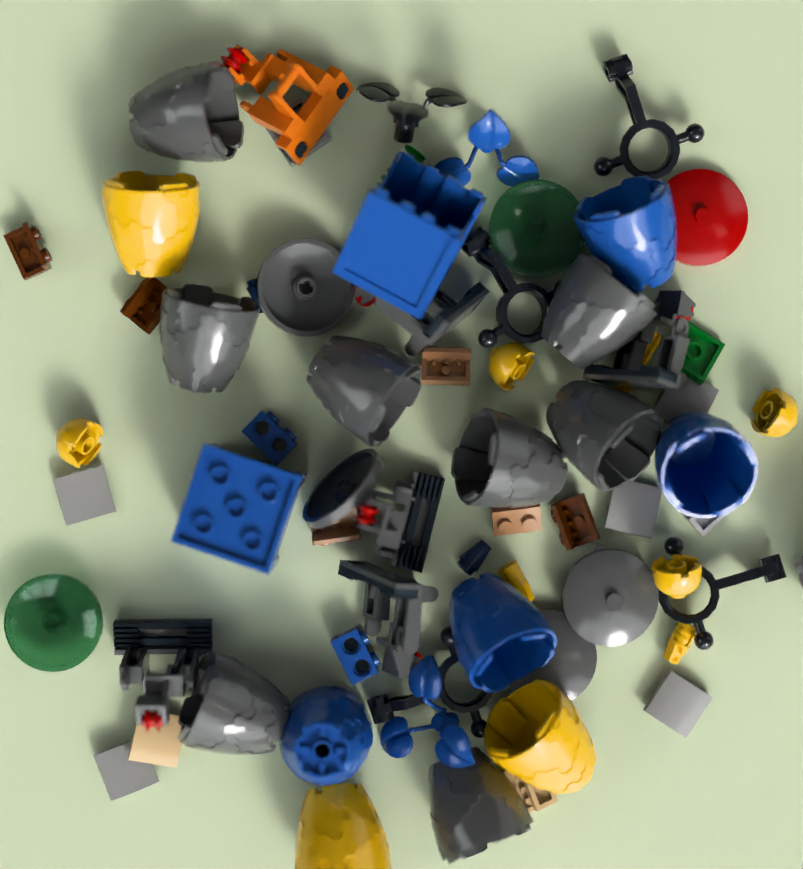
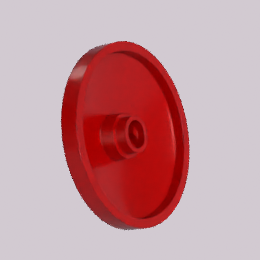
[667,169,748,266]

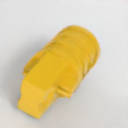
[498,560,534,601]
[663,622,696,664]

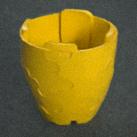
[101,170,200,277]
[484,679,597,794]
[295,783,392,869]

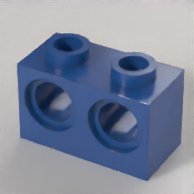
[241,411,298,465]
[330,626,380,685]

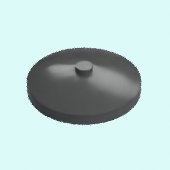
[257,238,354,337]
[302,449,383,529]
[561,549,659,647]
[509,608,597,700]

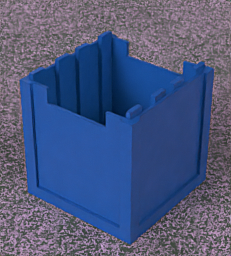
[332,151,487,320]
[171,443,307,574]

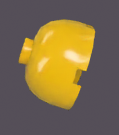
[488,342,535,392]
[751,387,798,437]
[56,418,103,468]
[651,554,702,599]

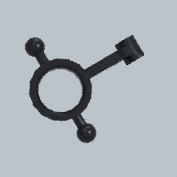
[594,54,704,179]
[461,226,562,348]
[658,537,787,650]
[367,626,493,738]

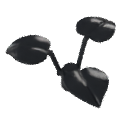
[356,82,467,143]

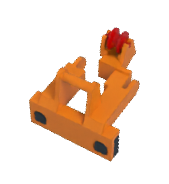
[221,44,355,166]

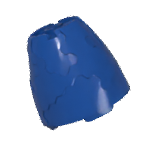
[574,175,677,293]
[654,412,758,518]
[449,573,558,692]
[278,685,373,785]

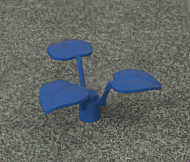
[434,109,540,187]
[380,655,475,768]

